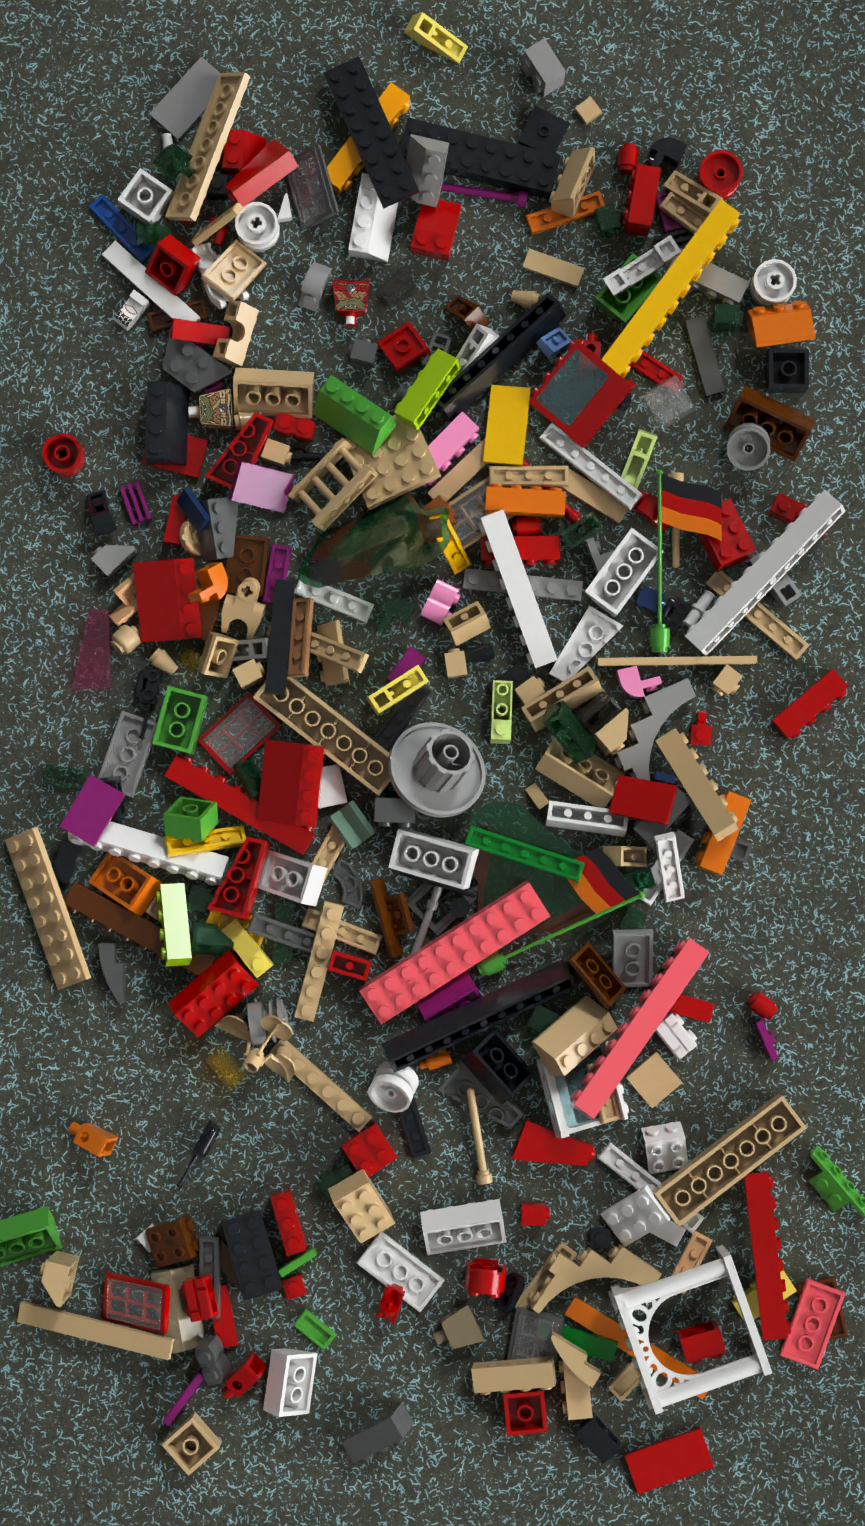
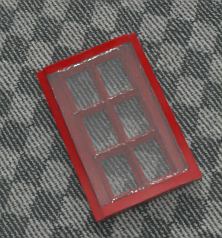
[197,692,282,775]
[103,1272,171,1334]

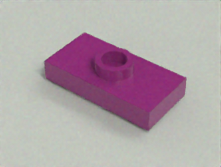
[753,1019,778,1060]

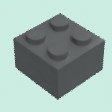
[374,798,415,828]

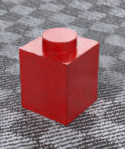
[521,1202,550,1226]

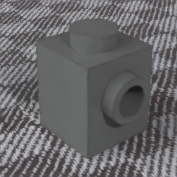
[347,337,378,367]

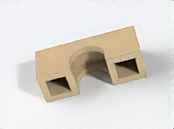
[213,301,259,366]

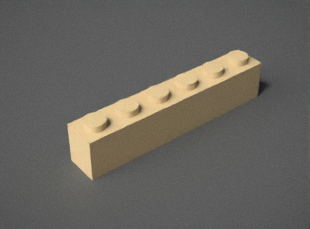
[655,728,739,841]

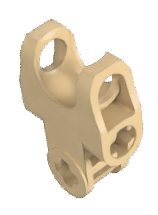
[221,577,266,640]

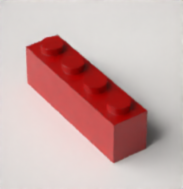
[480,536,560,566]
[770,669,849,740]

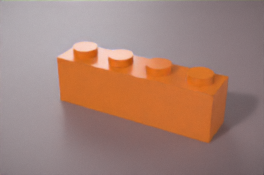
[485,484,566,518]

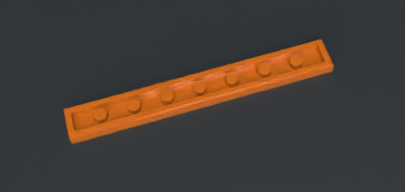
[564,1296,708,1400]

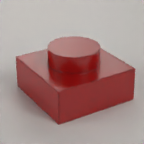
[282,1274,307,1300]

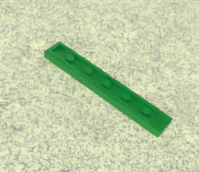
[464,825,585,882]

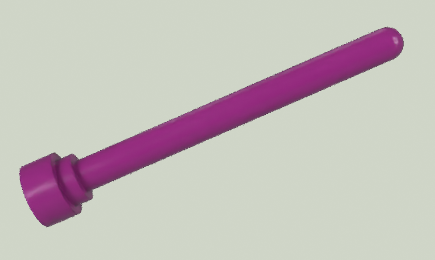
[441,183,528,208]

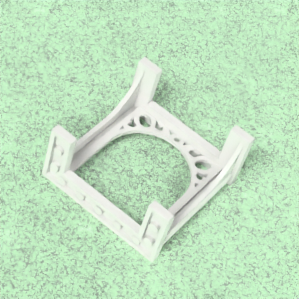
[608,1245,772,1414]

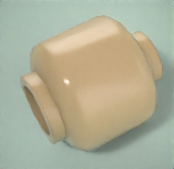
[111,625,141,654]

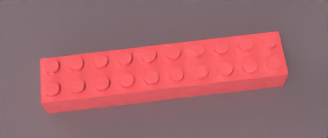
[359,880,550,1025]
[569,938,709,1119]

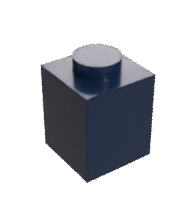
[634,585,666,615]

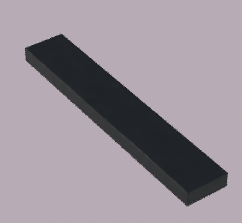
[265,580,296,695]
[345,686,431,787]

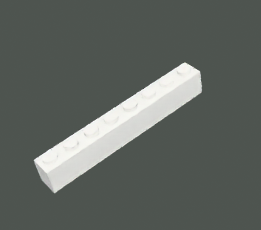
[478,509,558,668]
[68,821,229,886]

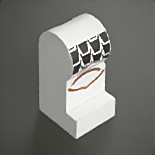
[114,290,150,331]

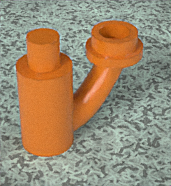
[419,1049,452,1070]

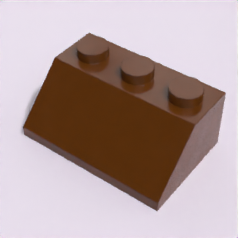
[565,942,627,1008]

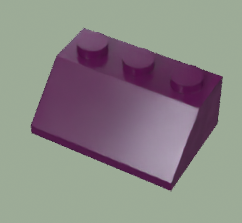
[416,971,482,1022]

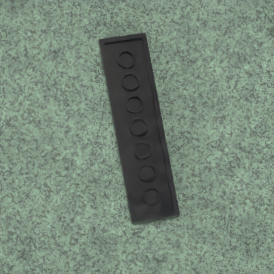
[324,56,419,209]

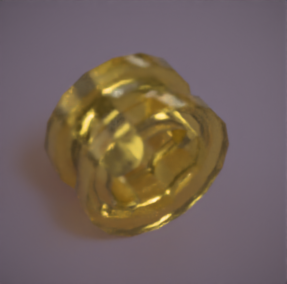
[181,649,200,669]

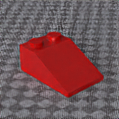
[410,199,462,261]

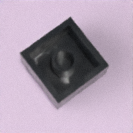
[765,348,809,394]

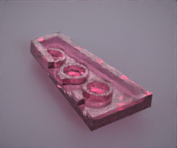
[71,609,112,690]

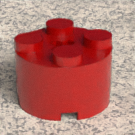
[42,433,86,477]
[464,1258,507,1298]

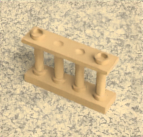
[288,438,379,531]

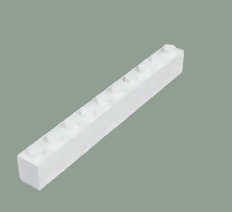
[685,490,846,656]

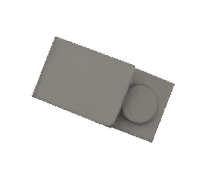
[585,537,615,574]

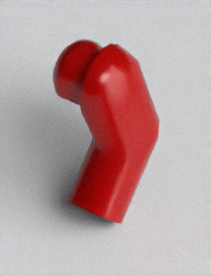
[209,216,227,247]

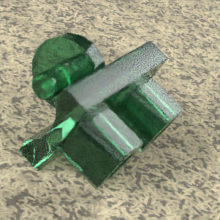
[135,221,171,247]

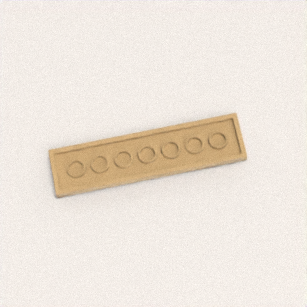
[165,72,250,221]
[5,827,91,990]

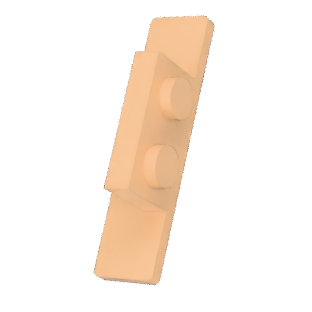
[110,573,138,626]

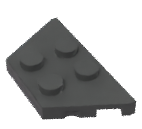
[163,328,233,394]

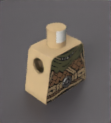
[188,389,234,430]

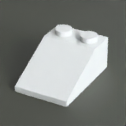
[258,850,327,906]

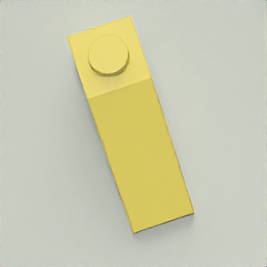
[404,12,468,64]
[367,665,429,716]
[221,918,274,978]

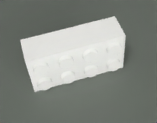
[388,828,479,890]

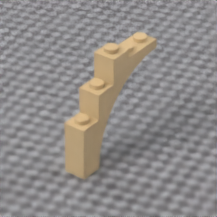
[530,1244,662,1313]

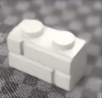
[655,1013,697,1060]

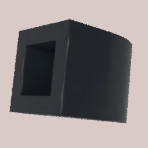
[647,137,688,168]

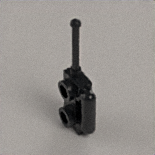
[653,597,691,657]
[134,667,162,740]
[177,1120,220,1188]

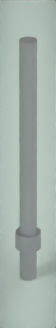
[410,886,443,955]

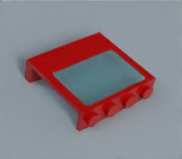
[529,339,636,448]

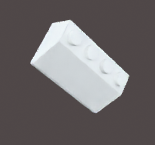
[348,173,398,263]
[585,528,663,617]
[420,1199,506,1255]

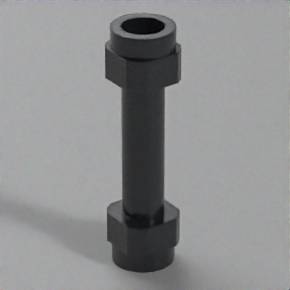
[292,448,340,465]

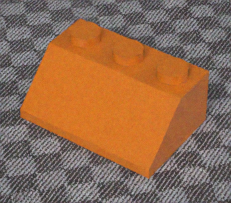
[748,301,816,347]

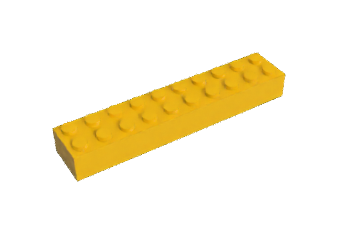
[601,199,740,378]

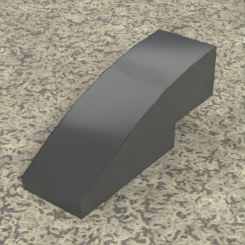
[98,943,126,1004]

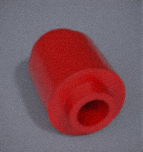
[617,143,639,174]
[512,516,541,536]
[747,992,778,1020]

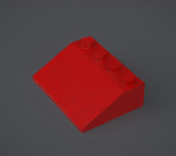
[132,557,202,642]
[257,740,326,828]

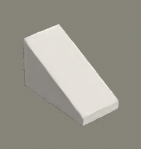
[278,193,292,223]

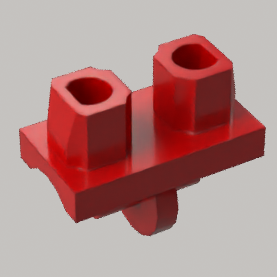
[376,1283,405,1324]

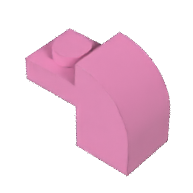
[616,666,662,698]

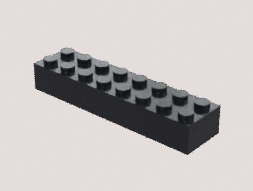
[400,118,561,199]

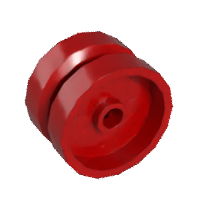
[696,150,743,200]

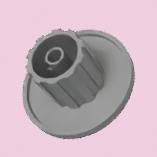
[388,722,486,818]

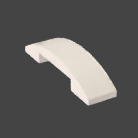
[603,235,681,296]

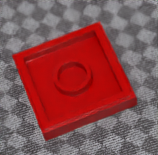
[376,322,430,373]

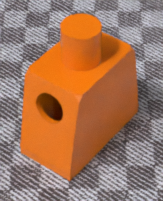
[68,1122,119,1157]

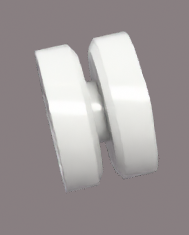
[235,202,280,252]
[750,259,797,307]
[368,1061,419,1113]

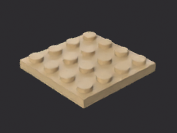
[345,415,441,510]

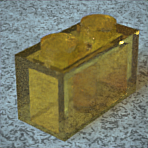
[205,1046,248,1091]

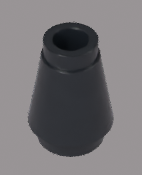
[464,642,495,663]

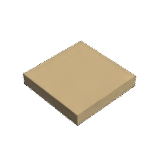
[626,1052,682,1108]

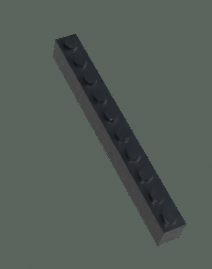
[381,959,576,1073]

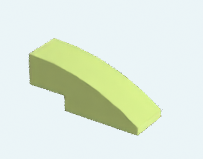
[621,429,658,489]

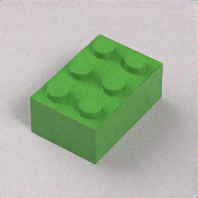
[152,686,209,755]

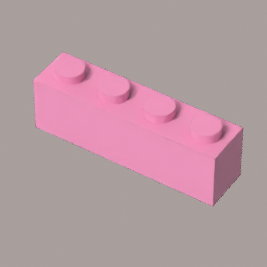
[422,412,479,487]

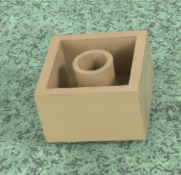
[162,1412,221,1476]

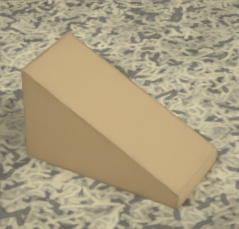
[525,783,549,810]

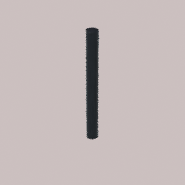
[400,871,477,898]

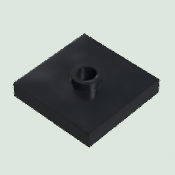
[518,106,570,154]

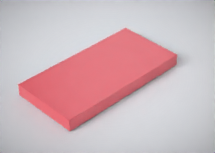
[779,1278,846,1370]

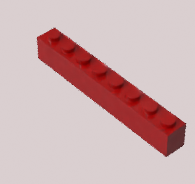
[164,755,316,855]
[744,1172,791,1340]

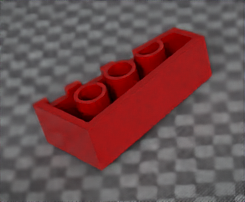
[205,412,275,489]
[207,836,270,921]

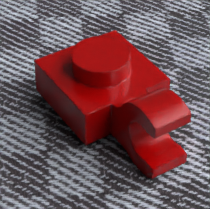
[690,711,711,745]

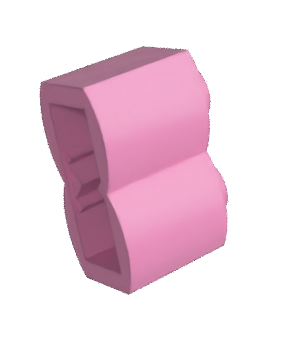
[420,579,461,626]

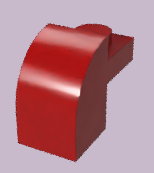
[632,490,669,532]

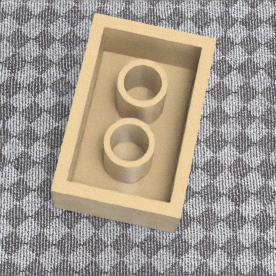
[328,1169,396,1244]

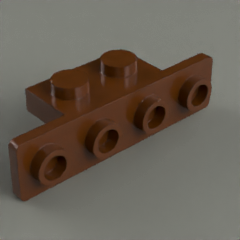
[369,878,415,958]

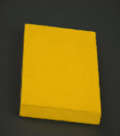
[483,385,531,466]

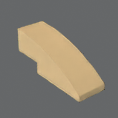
[550,1330,601,1388]

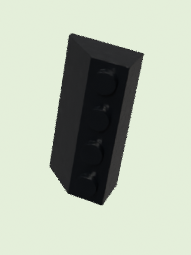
[144,381,189,466]

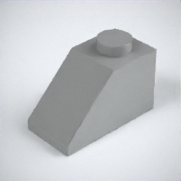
[91,545,139,578]

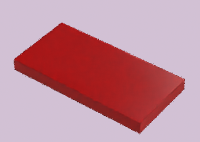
[624,1427,714,1494]

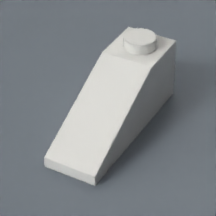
[454,323,500,378]

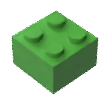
[163,796,218,842]

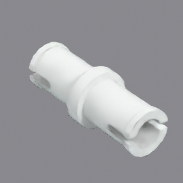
[683,590,715,628]

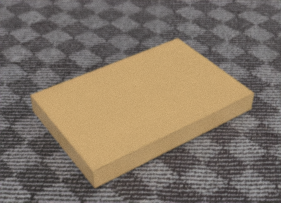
[201,239,267,303]

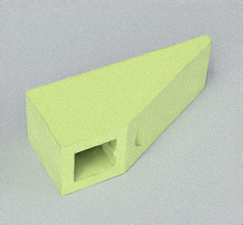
[490,680,513,744]

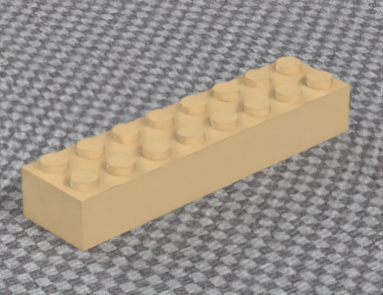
[253,676,391,796]
[652,1094,807,1227]

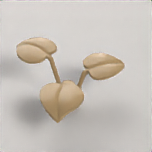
[215,1015,295,1083]

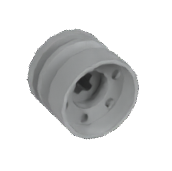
[247,999,289,1045]

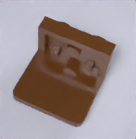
[145,1214,199,1267]

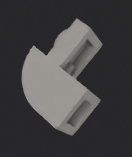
[298,262,332,312]

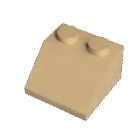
[198,631,239,678]

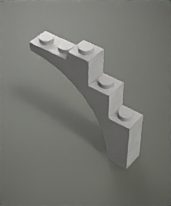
[614,678,696,781]

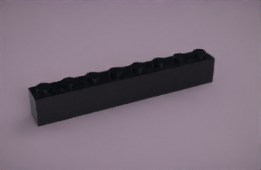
[436,293,566,422]

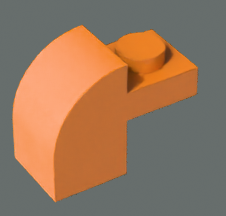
[187,562,228,603]

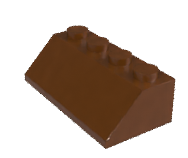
[724,385,816,461]

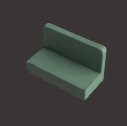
[328,800,376,850]

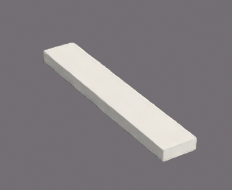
[102,241,200,322]
[539,423,643,511]
[598,1142,705,1234]

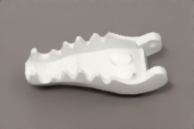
[191,242,249,309]

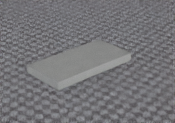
[149,57,220,141]
[98,711,158,798]

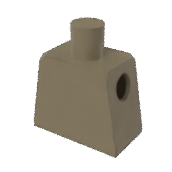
[433,1302,484,1349]

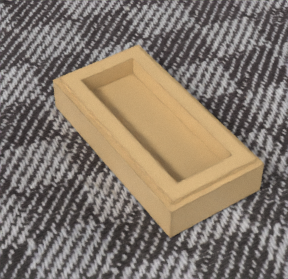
[607,1361,642,1402]

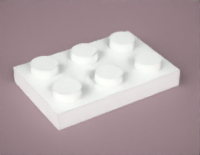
[601,1185,671,1247]

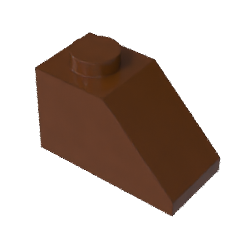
[445,294,490,333]

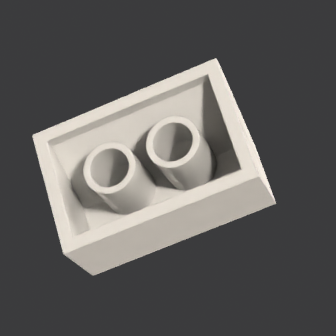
[263,1348,317,1417]

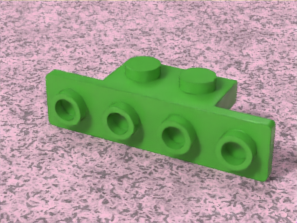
[809,1146,865,1217]

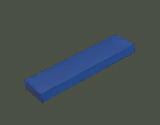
[88,194,155,264]

